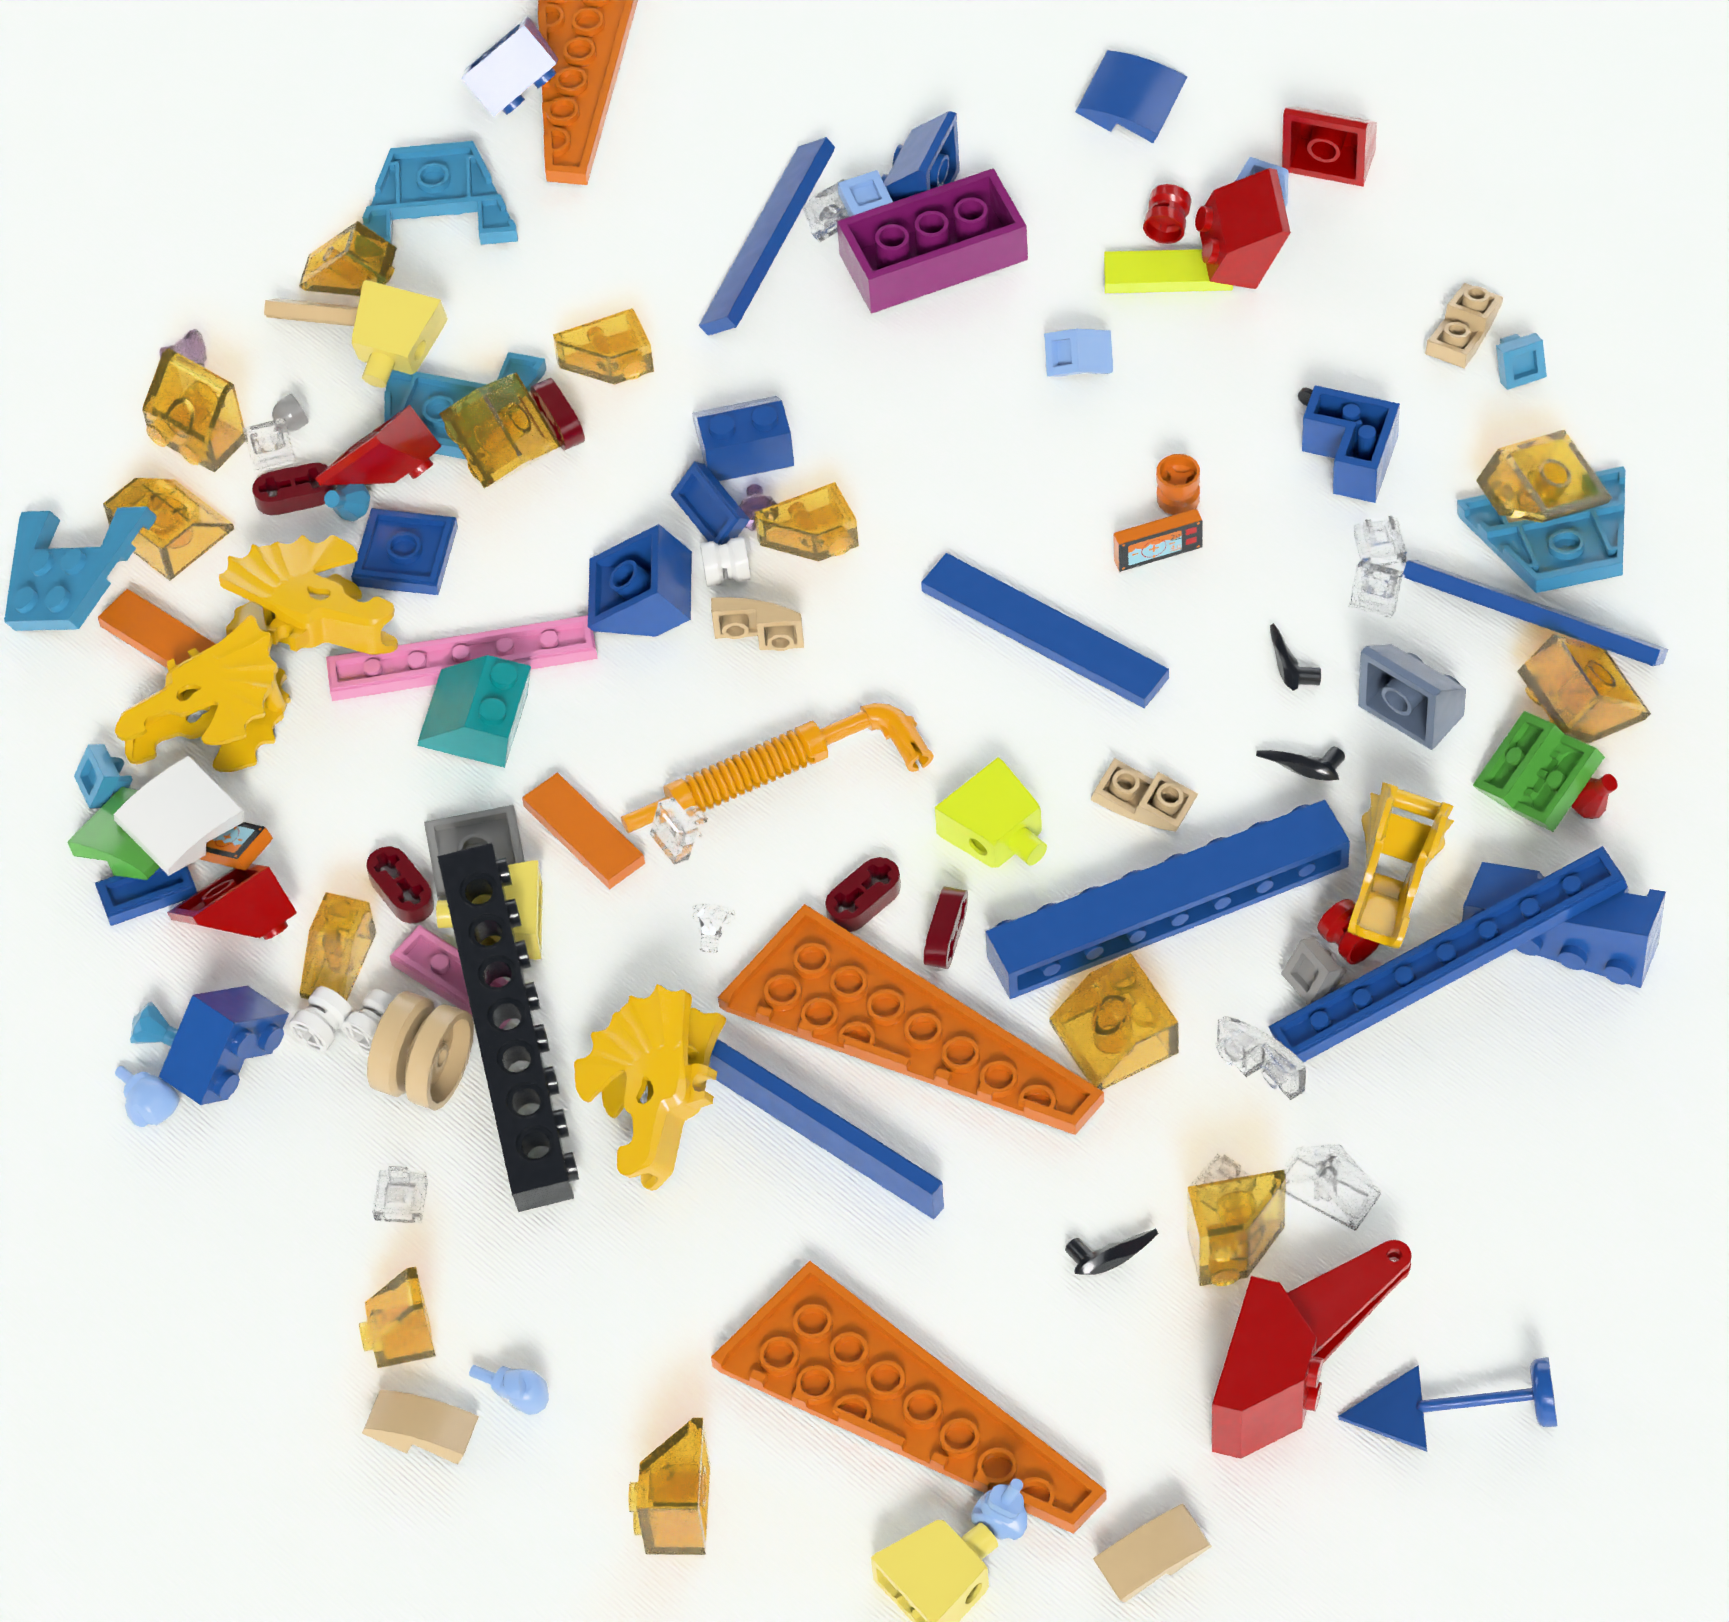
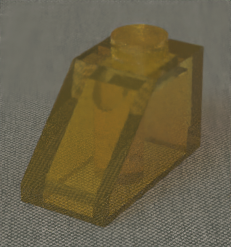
[299,221,397,296]
[552,308,654,385]
[754,482,859,562]
[299,892,377,1001]
[359,1266,436,1368]

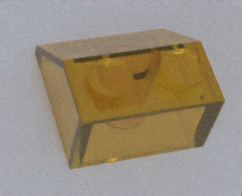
[142,348,247,473]
[439,372,561,489]
[1476,429,1612,523]
[103,478,234,581]
[1517,634,1651,744]
[1049,953,1179,1090]
[1187,1169,1286,1286]
[628,1418,711,1555]

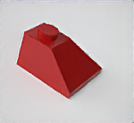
[315,405,441,486]
[167,864,297,940]

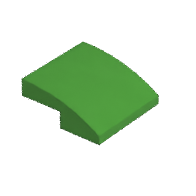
[1473,711,1605,832]
[67,787,160,880]

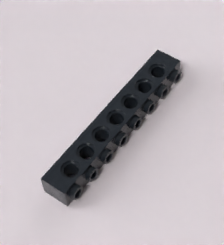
[437,843,579,1212]

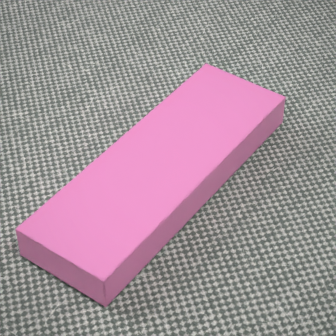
[389,925,511,1029]

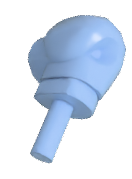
[115,1066,180,1127]
[469,1365,549,1415]
[971,1479,1028,1540]

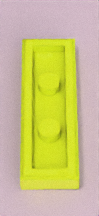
[1104,249,1233,293]

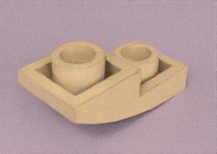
[1425,283,1504,369]
[711,597,804,651]
[1090,758,1198,832]
[362,1390,479,1465]
[1092,1504,1212,1603]

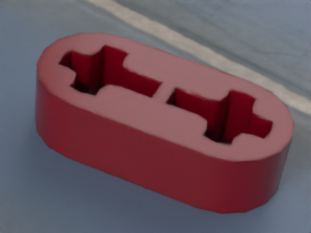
[530,378,585,451]
[252,463,336,516]
[366,846,434,924]
[825,857,901,932]
[923,886,968,969]

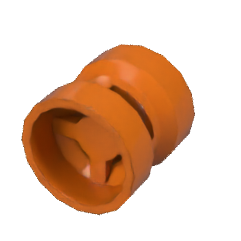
[1156,454,1200,515]

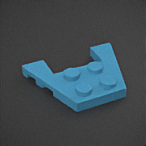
[353,141,518,256]
[384,352,547,460]
[1457,466,1626,593]
[4,506,157,631]

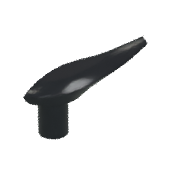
[1270,623,1321,691]
[1256,746,1345,781]
[1065,1228,1159,1275]

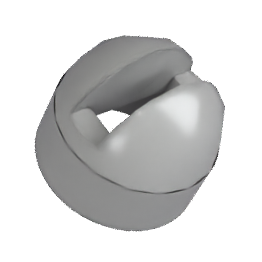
[272,394,309,431]

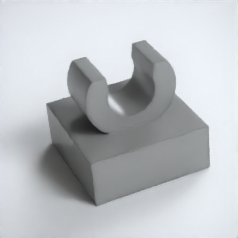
[1281,937,1347,1005]

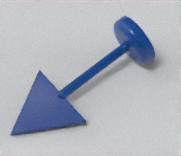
[1338,1357,1558,1452]

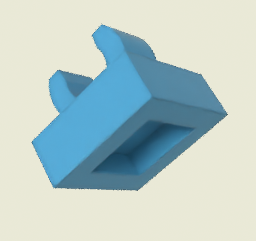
[1496,332,1547,390]
[74,744,133,809]

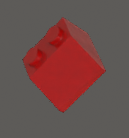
[1282,107,1377,187]
[1195,168,1291,289]

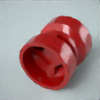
[1143,184,1192,244]
[1317,899,1380,965]

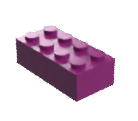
[837,168,1028,314]

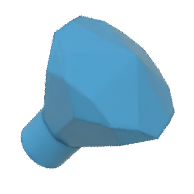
[324,484,370,522]
[130,1001,178,1047]

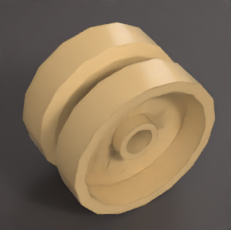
[367,991,474,1111]

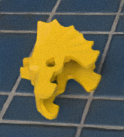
[219,535,398,655]
[115,615,291,772]
[1348,782,1454,949]
[574,984,726,1191]

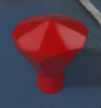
[1571,774,1618,819]

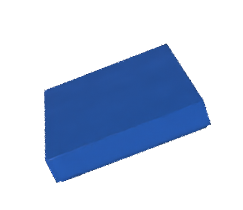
[351,508,458,596]

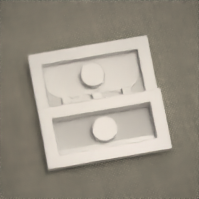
[114,756,244,876]

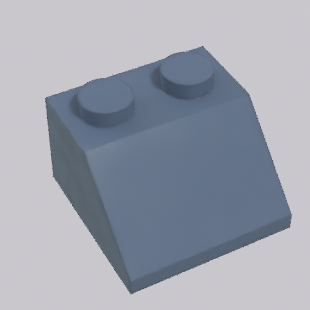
[1358,644,1466,750]

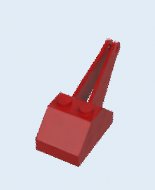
[1212,1240,1412,1459]

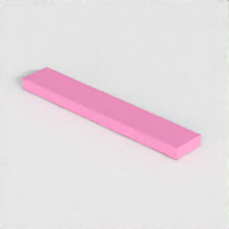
[326,615,598,701]

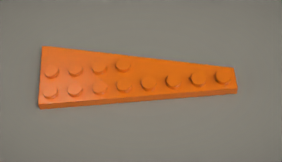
[538,0,638,185]
[718,904,1104,1135]
[711,1261,1107,1534]

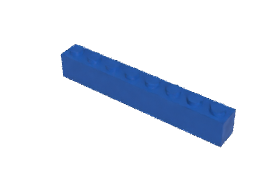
[985,799,1350,999]

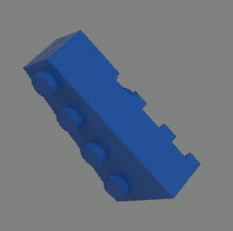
[1462,862,1666,988]

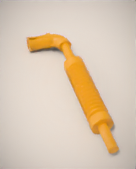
[621,703,934,833]

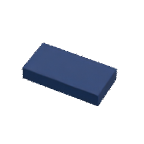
[670,461,750,545]
[95,866,197,926]

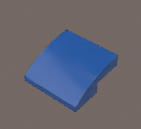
[1075,50,1188,143]

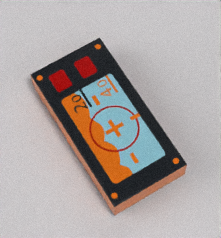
[1113,509,1203,572]
[199,822,273,870]

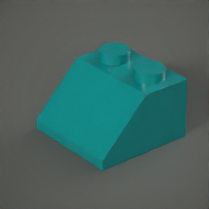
[417,655,531,768]

